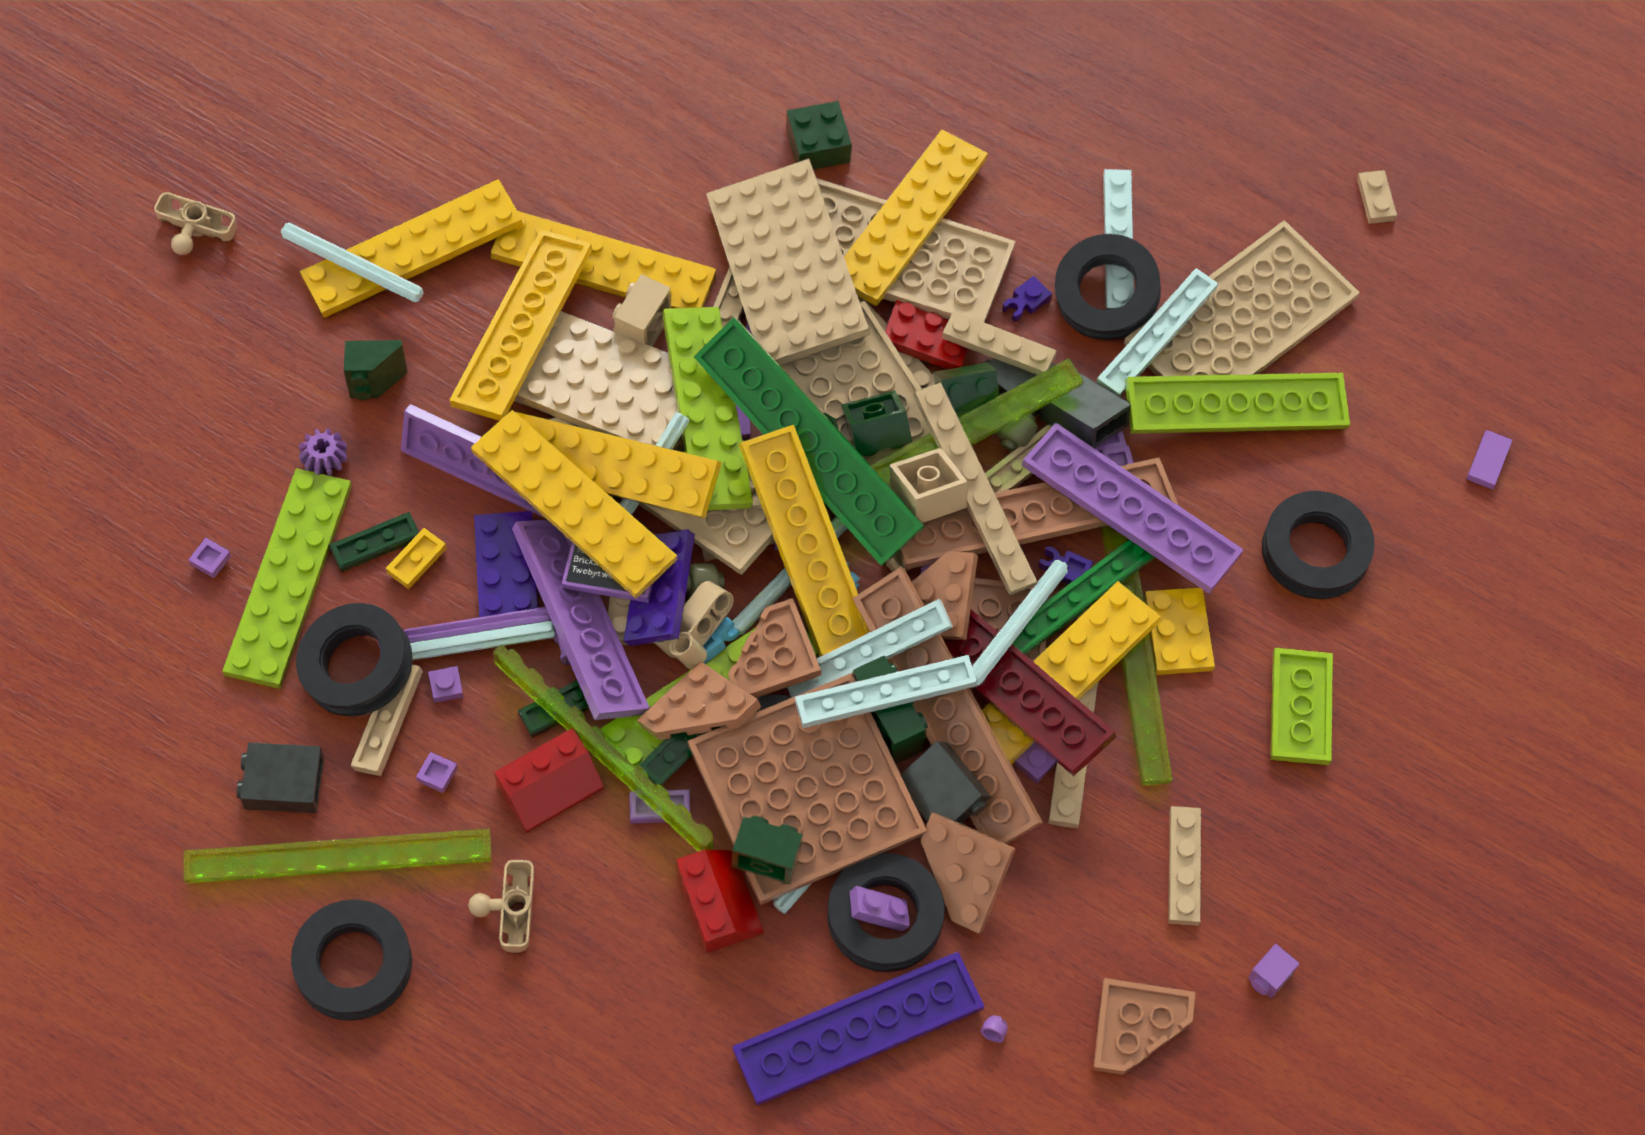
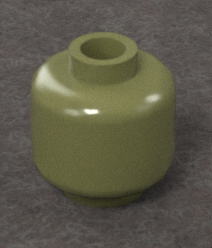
[996,408,1038,452]
[686,563,724,599]

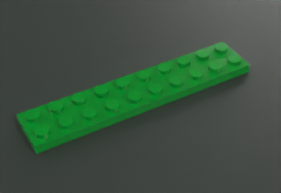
[694,317,925,566]

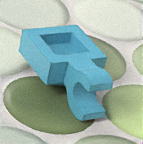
[703,617,740,664]

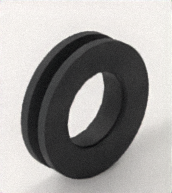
[1055,234,1161,340]
[1262,491,1375,599]
[296,603,413,717]
[827,853,944,972]
[291,899,412,1021]

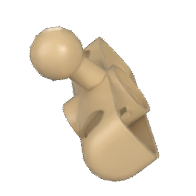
[154,192,237,255]
[468,860,534,953]

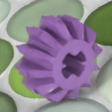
[299,428,348,476]

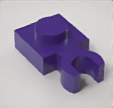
[1002,276,1052,322]
[1038,546,1093,585]

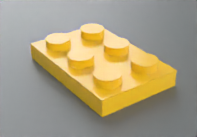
[1144,588,1215,675]

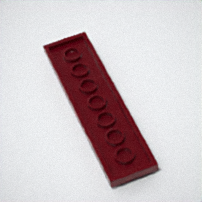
[943,609,1117,777]

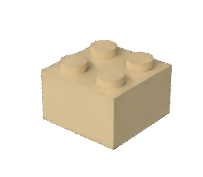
[612,274,671,347]
[889,447,968,523]

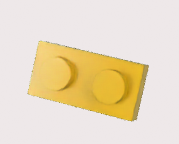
[386,528,447,589]

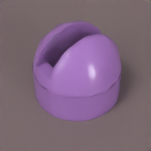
[981,1016,1008,1043]

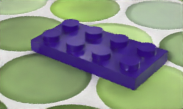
[474,511,538,617]
[623,529,695,646]

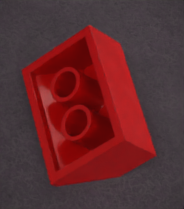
[494,728,604,833]
[676,849,764,953]

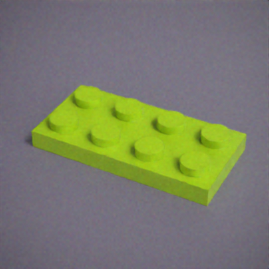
[1270,648,1333,765]

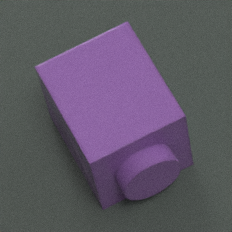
[1248,944,1300,999]

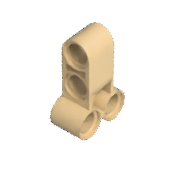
[654,581,734,669]

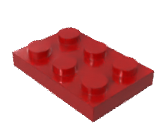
[885,300,967,369]

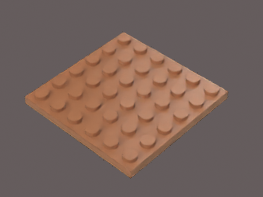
[688,673,927,905]

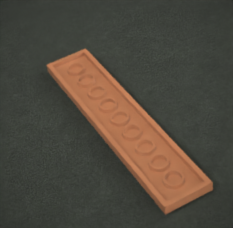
[899,457,1178,570]
[853,567,1043,844]

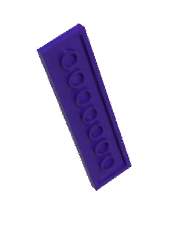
[732,952,984,1106]

